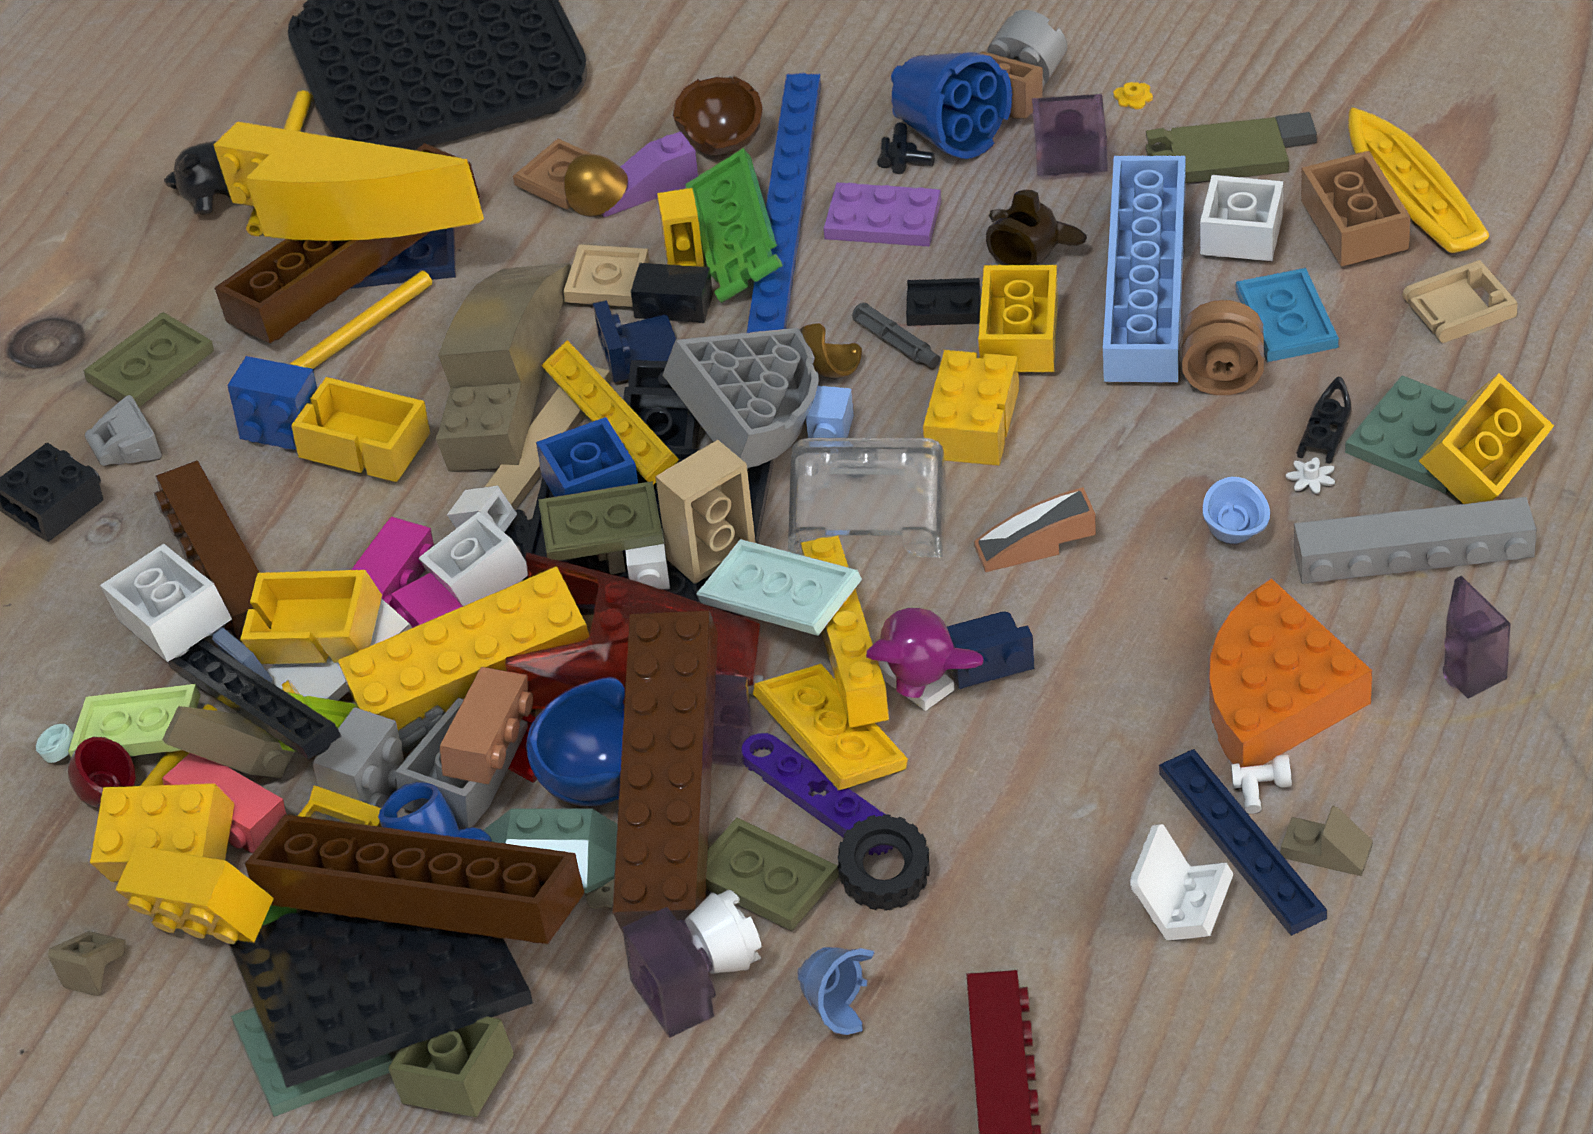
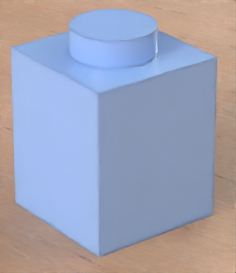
[806,386,854,446]

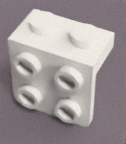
[1131,824,1233,941]

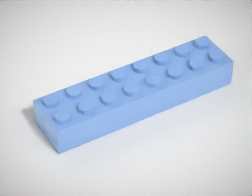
[1103,156,1186,383]

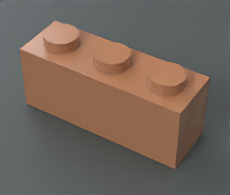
[440,667,533,785]

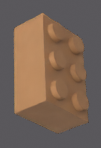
[1301,151,1410,267]

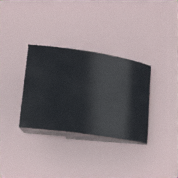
[623,360,701,449]

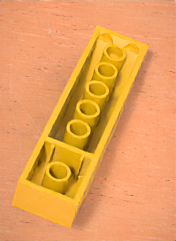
[213,121,484,241]

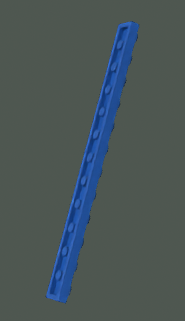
[747,73,821,333]

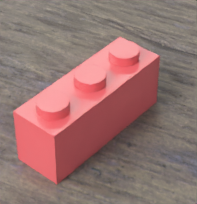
[162,753,287,854]

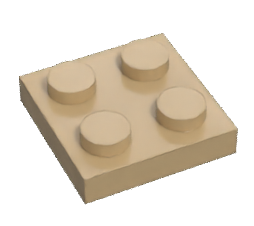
[563,244,650,307]

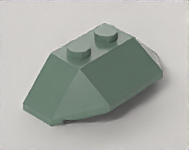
[483,809,618,893]

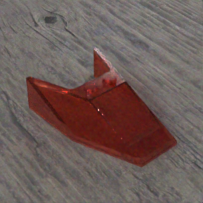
[505,552,761,709]

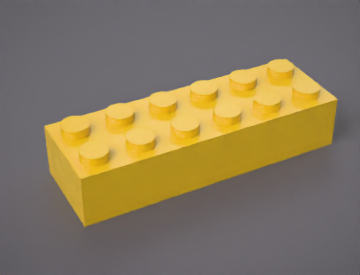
[338,566,594,731]

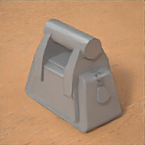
[85,395,162,466]

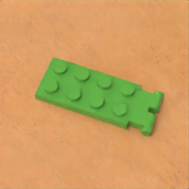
[685,148,783,303]

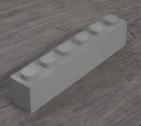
[1294,497,1536,584]

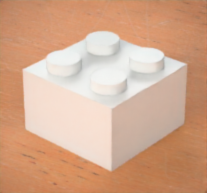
[1200,175,1283,261]
[419,512,532,606]

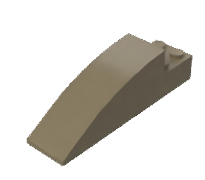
[436,263,571,472]

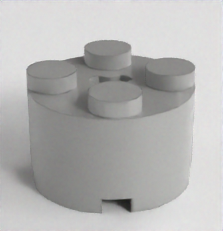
[988,10,1067,88]

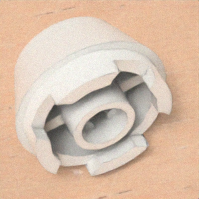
[685,890,762,974]

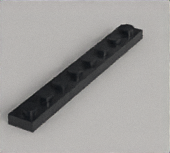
[168,639,341,760]

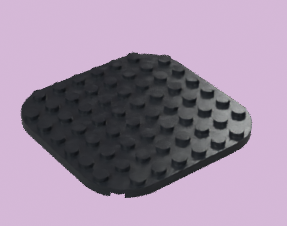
[288,0,587,150]

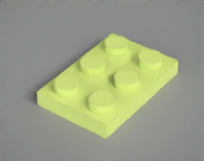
[68,684,201,757]

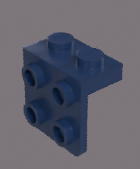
[946,611,1034,689]

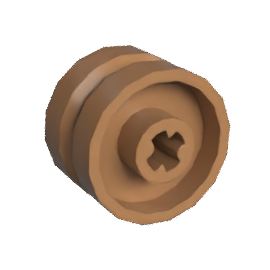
[1182,300,1264,395]

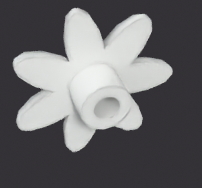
[1286,457,1335,494]

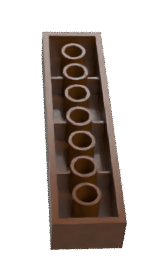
[214,143,480,344]
[613,611,718,932]
[245,814,585,944]

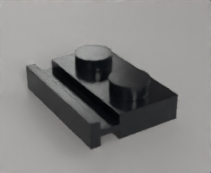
[906,278,980,326]

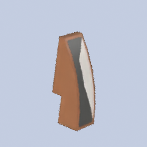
[974,487,1096,572]

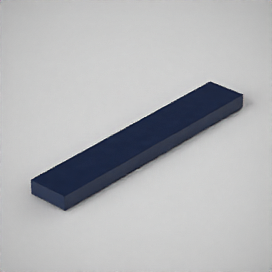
[1159,749,1327,936]

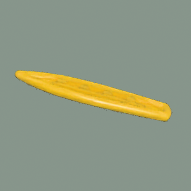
[1348,107,1489,253]

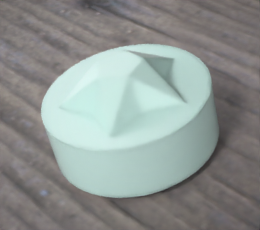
[36,724,74,763]

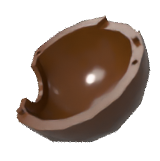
[673,76,763,156]

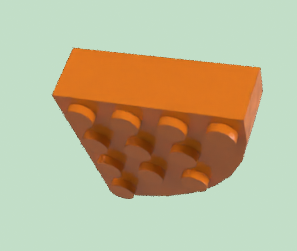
[1209,578,1372,767]

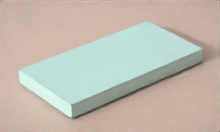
[696,539,862,636]

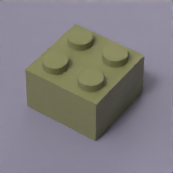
[388,1017,514,1117]

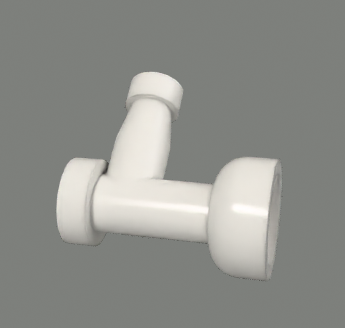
[1231,754,1292,814]

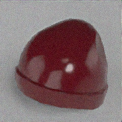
[68,737,136,808]

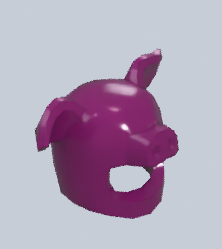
[866,608,984,698]

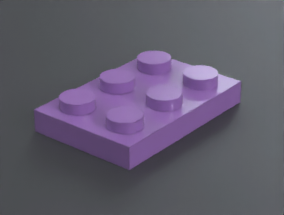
[824,183,941,247]

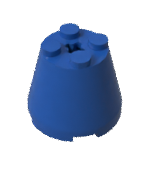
[891,52,1012,159]

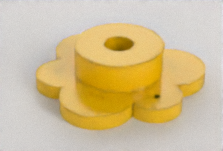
[1113,82,1153,109]

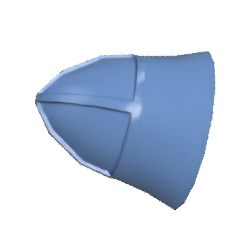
[797,947,874,1035]

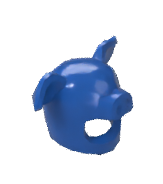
[378,782,492,842]

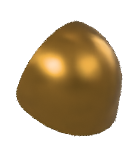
[564,154,628,216]
[800,323,862,378]

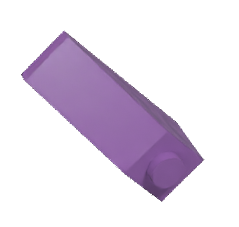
[601,131,698,217]

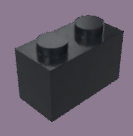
[631,263,713,323]

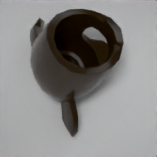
[986,190,1087,265]

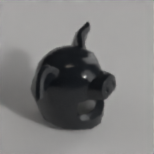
[164,141,231,214]

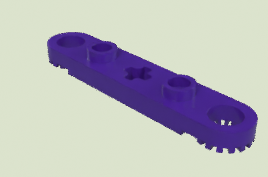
[742,733,894,856]

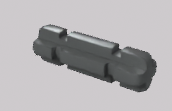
[398,706,446,754]

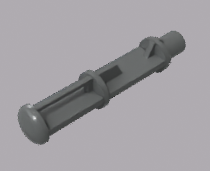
[852,302,941,368]

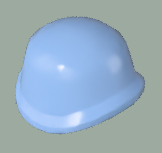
[1202,477,1270,544]

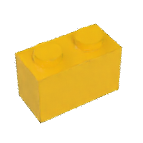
[657,188,704,267]

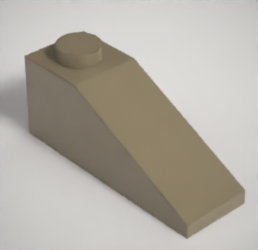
[162,706,294,778]

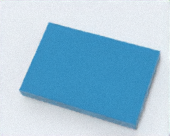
[1236,268,1339,362]

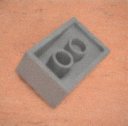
[395,698,528,829]

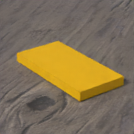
[753,664,908,791]

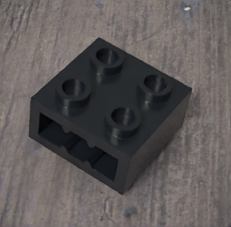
[0,442,104,542]

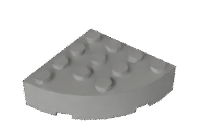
[663,328,819,469]

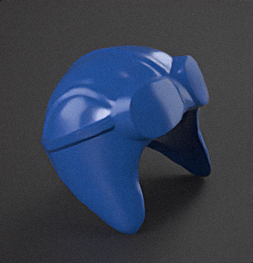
[526,677,625,806]

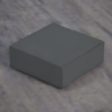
[1275,112,1317,148]

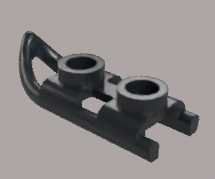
[1296,376,1351,464]

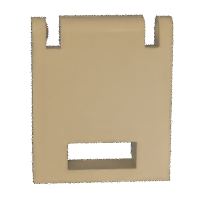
[1403,260,1518,343]

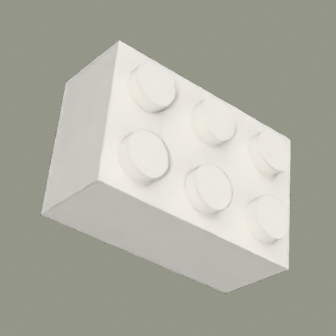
[100,544,232,662]

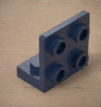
[593,300,676,382]

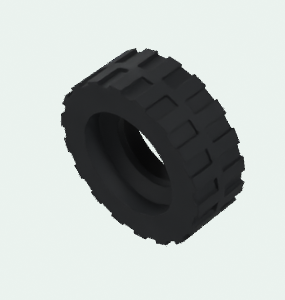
[837,814,930,911]

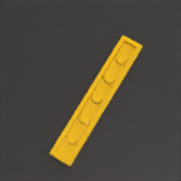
[541,340,679,485]

